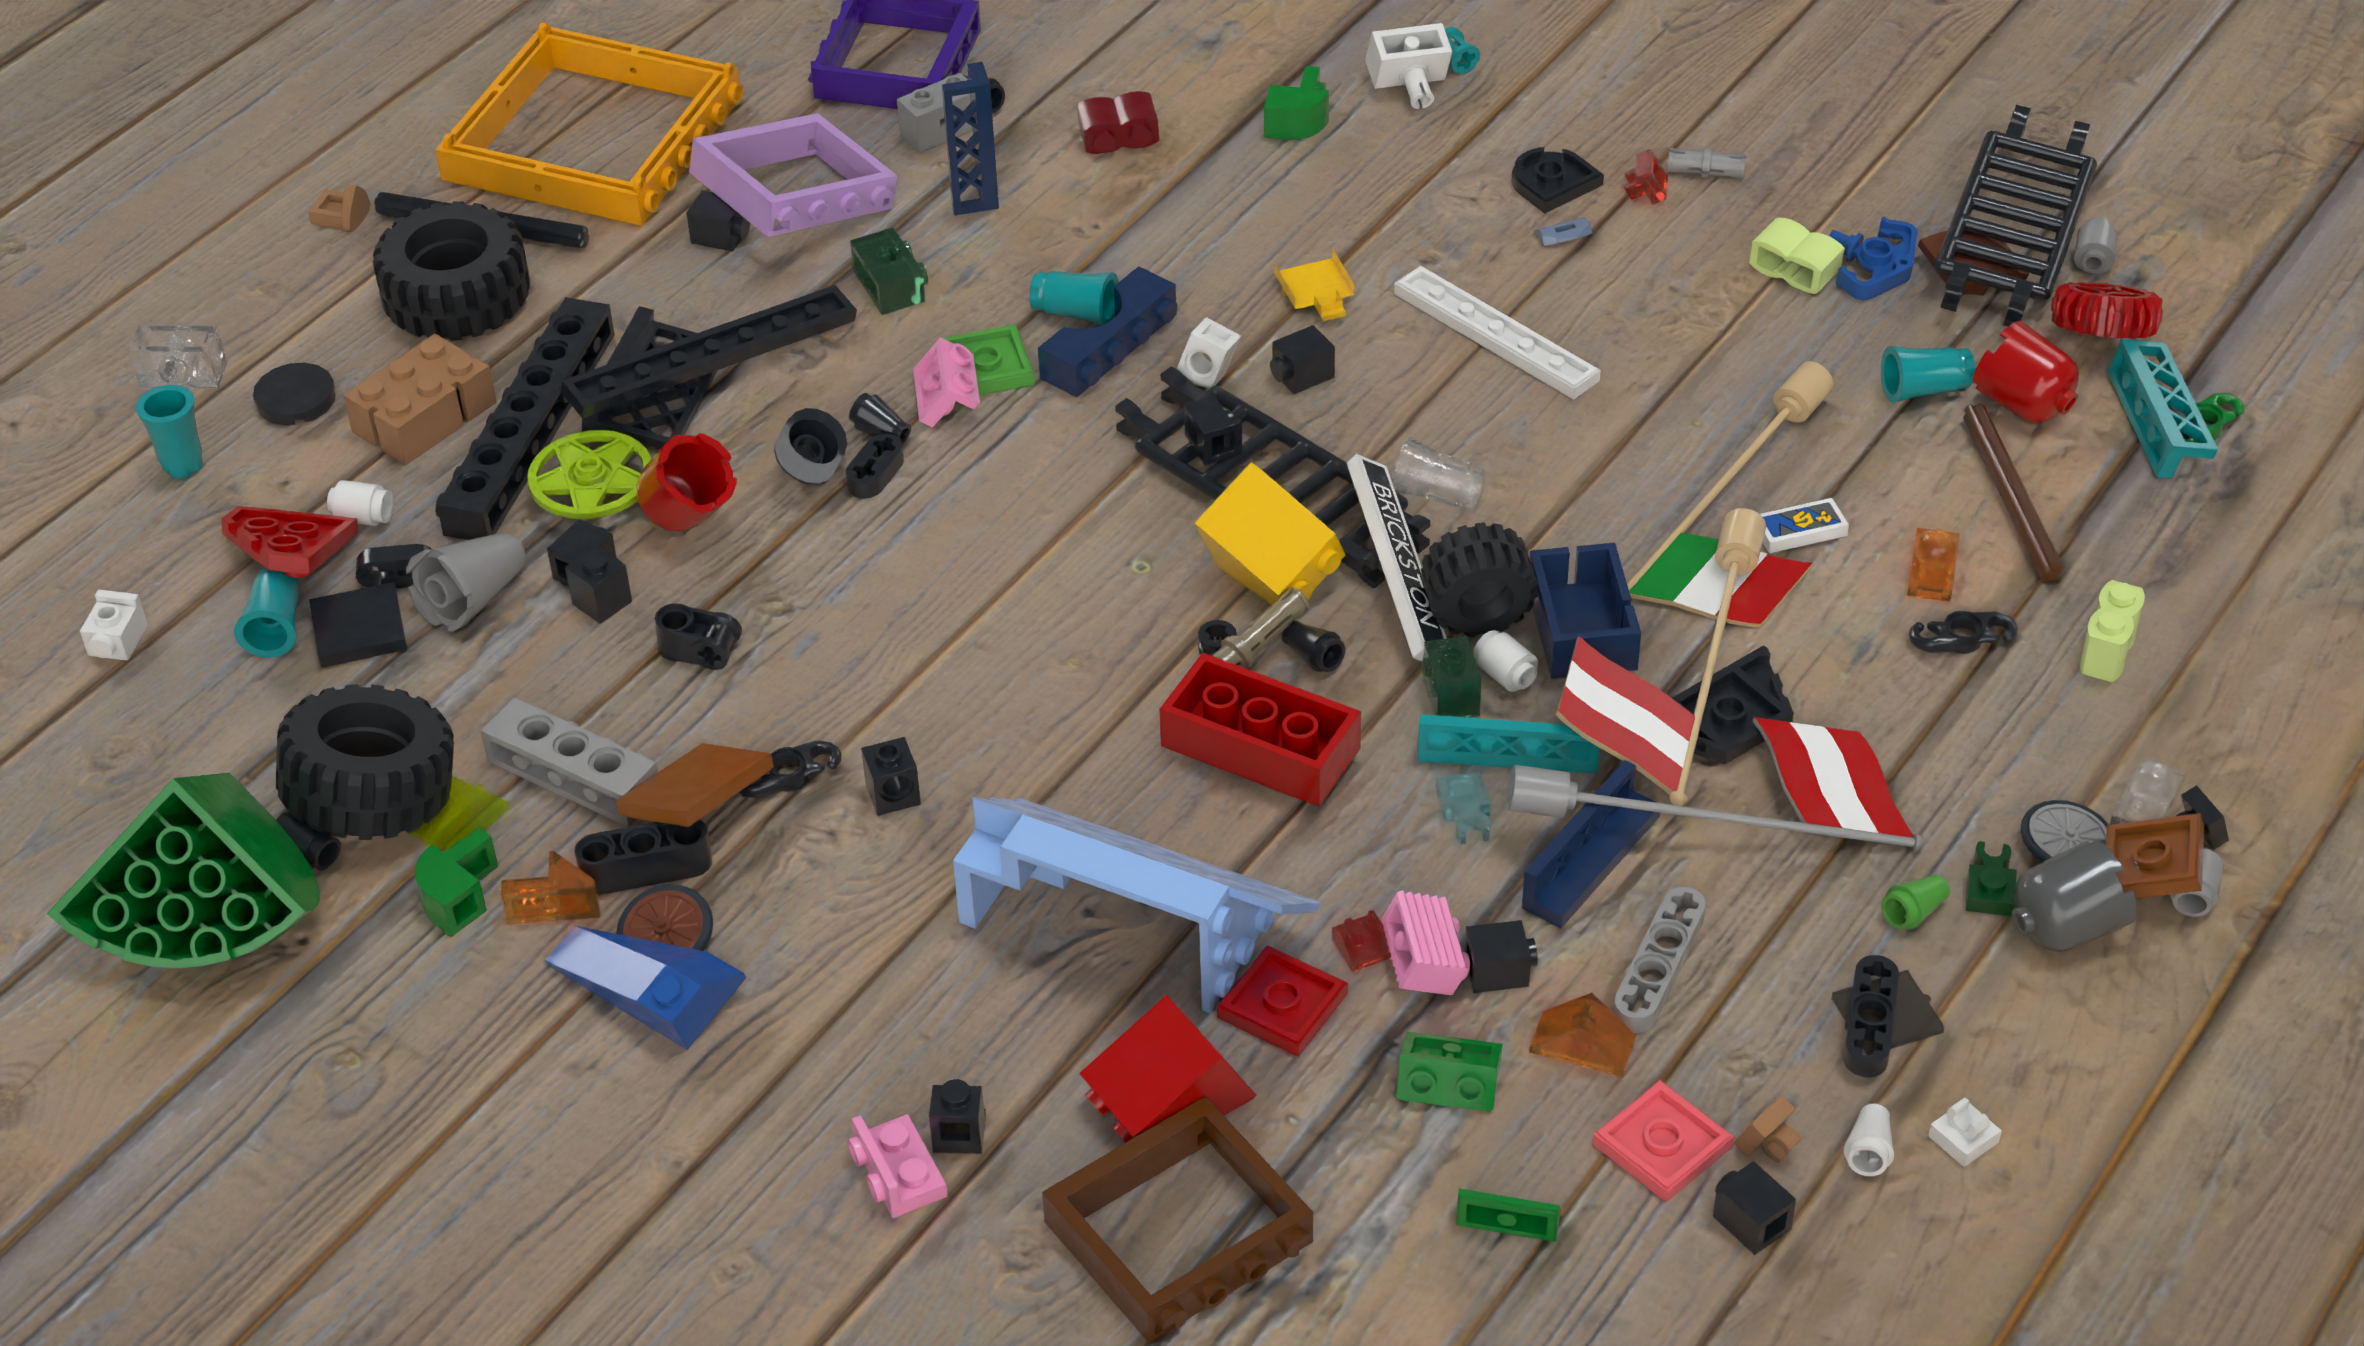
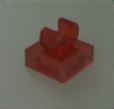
[1624,149,1668,205]
[1332,910,1391,972]

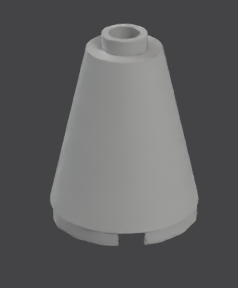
[406,533,525,631]

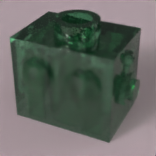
[1422,636,1482,718]

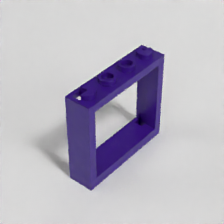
[808,0,981,109]

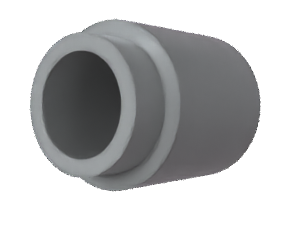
[2074,217,2117,274]
[2170,848,2224,917]

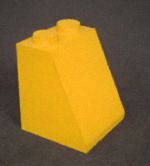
[1194,462,1346,605]

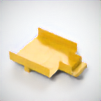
[1274,248,1354,321]

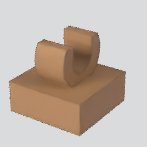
[1734,1095,1802,1163]

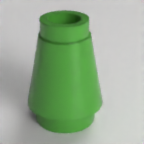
[1881,874,1950,929]

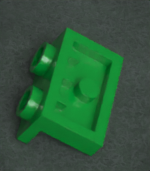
[1396,1031,1503,1112]

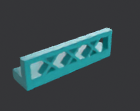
[2106,339,2218,478]
[1418,714,1600,774]

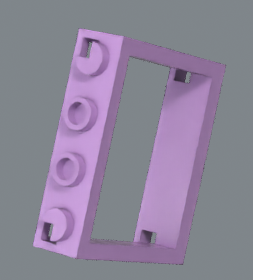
[689,113,897,237]

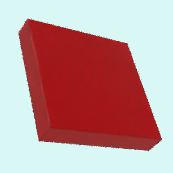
[1217,945,1348,1057]

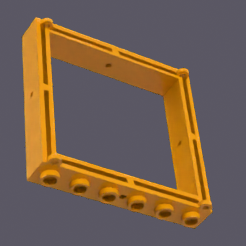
[435,22,743,226]

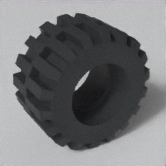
[1421,522,1538,637]

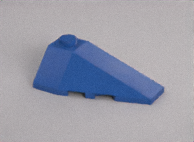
[545,926,746,1050]

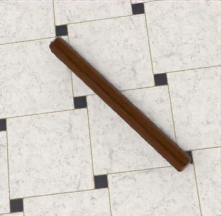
[1963,403,2064,583]

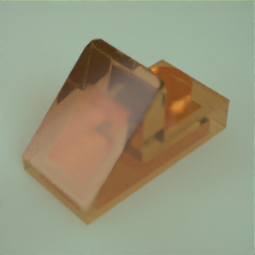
[501,851,601,925]

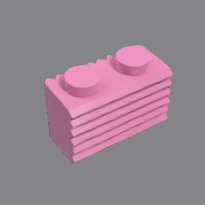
[1381,890,1470,995]

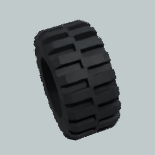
[372,201,530,341]
[276,684,454,840]

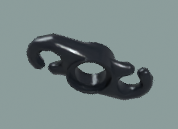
[1908,611,2018,654]
[739,740,842,799]

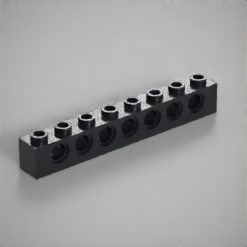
[435,297,615,540]

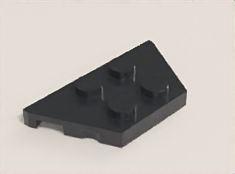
[1672,645,1794,764]

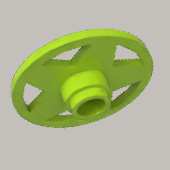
[528,430,651,519]

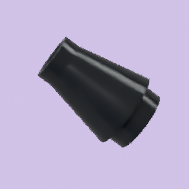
[849,393,911,444]
[1282,620,1345,672]

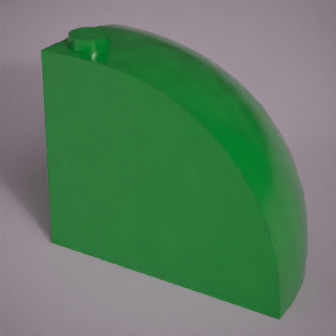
[47,773,320,968]

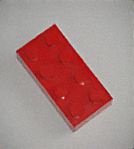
[1159,652,1361,807]

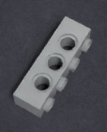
[481,697,658,827]

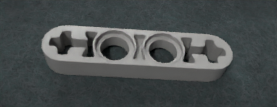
[1613,886,1706,1034]

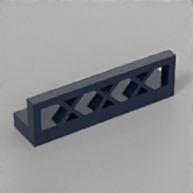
[942,62,999,216]
[1522,760,1660,929]

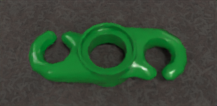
[2182,393,2244,443]

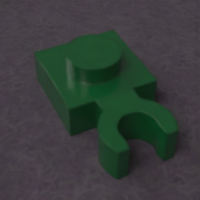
[1965,841,2017,917]

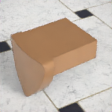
[308,184,371,232]

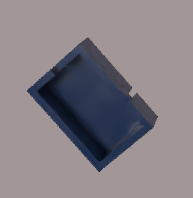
[1529,542,1641,679]

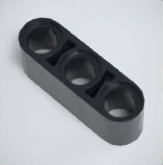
[574,819,713,895]

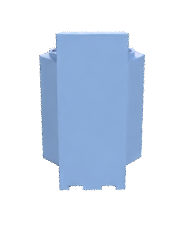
[953,797,1322,1014]

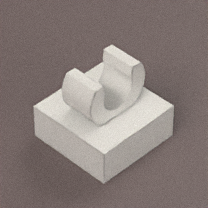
[1928,1097,2002,1167]

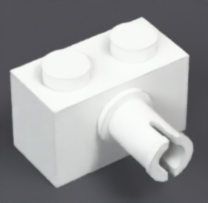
[1365,23,1452,109]

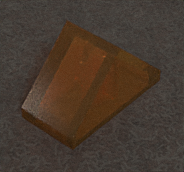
[1529,992,1636,1077]

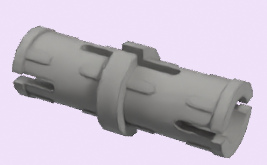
[1667,148,1746,179]

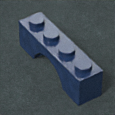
[1038,266,1177,397]

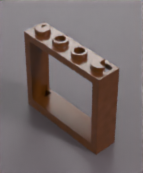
[1042,1096,1313,1343]

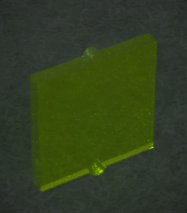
[404,776,509,851]

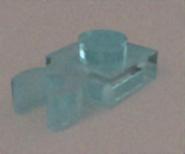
[1436,771,1491,845]

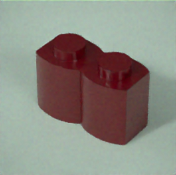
[1077,91,1160,154]

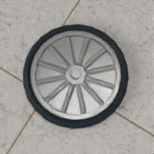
[2021,800,2109,862]

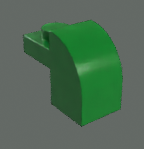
[1264,66,1329,140]
[415,827,498,937]

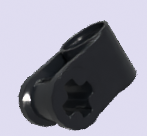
[655,603,742,670]

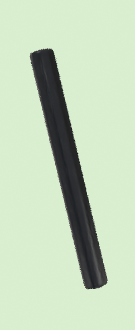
[374,192,589,248]

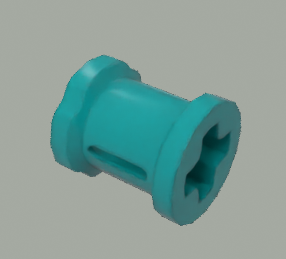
[1445,27,1480,74]

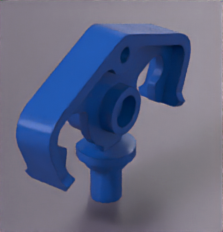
[1829,217,1917,300]

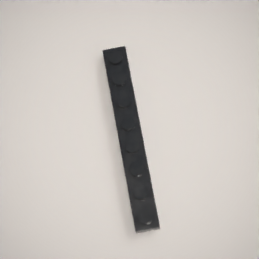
[561,285,857,418]

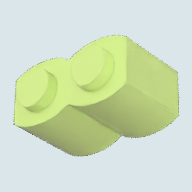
[1749,217,1844,294]
[2080,580,2145,682]

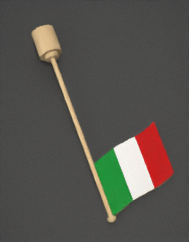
[1627,361,1834,628]

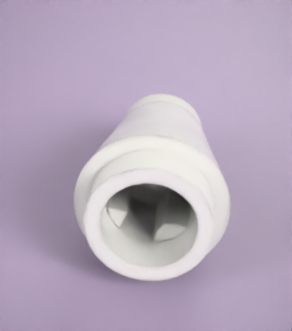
[1844,1104,1894,1176]

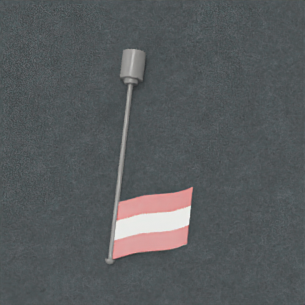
[1506,717,1923,852]

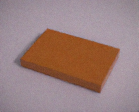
[616,743,774,827]

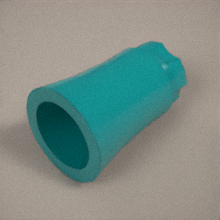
[1029,271,1119,326]
[1881,346,1976,403]
[136,385,203,479]
[234,569,299,657]

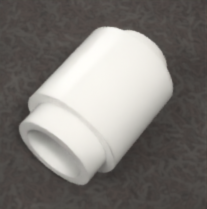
[327,480,394,526]
[1474,630,1538,692]

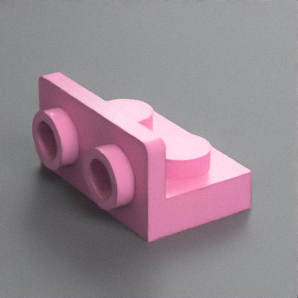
[913,337,980,428]
[847,1114,948,1218]

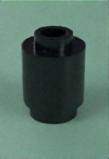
[276,812,341,871]

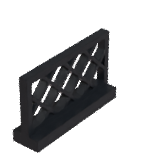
[581,306,718,449]

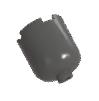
[2012,840,2137,952]

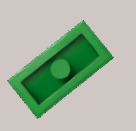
[1456,1188,1561,1242]

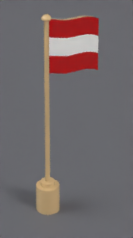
[1556,508,1766,806]

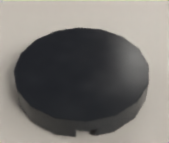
[253,362,336,426]

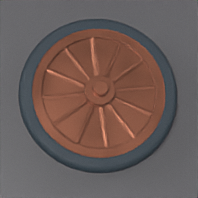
[616,884,713,951]

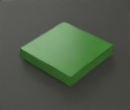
[943,325,1035,395]

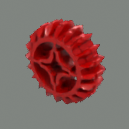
[2051,282,2163,339]

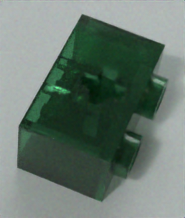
[850,227,928,315]

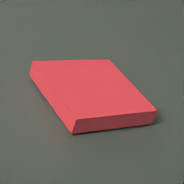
[1592,1080,1734,1202]

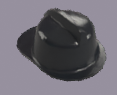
[774,408,848,485]

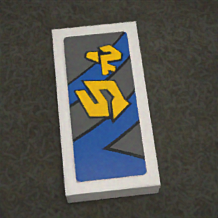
[1760,498,1849,554]

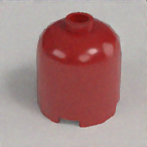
[1972,320,2079,423]
[636,433,737,532]

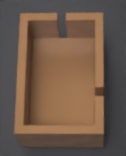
[343,334,497,465]

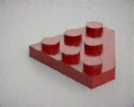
[221,506,358,578]

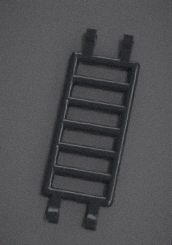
[1935,104,2097,327]
[1115,366,1431,588]

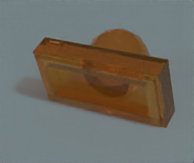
[1907,528,1960,602]

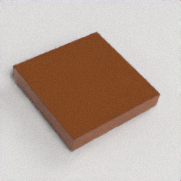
[2106,813,2204,899]

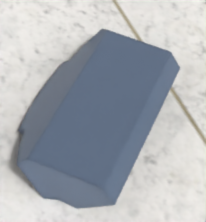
[1536,217,1592,246]

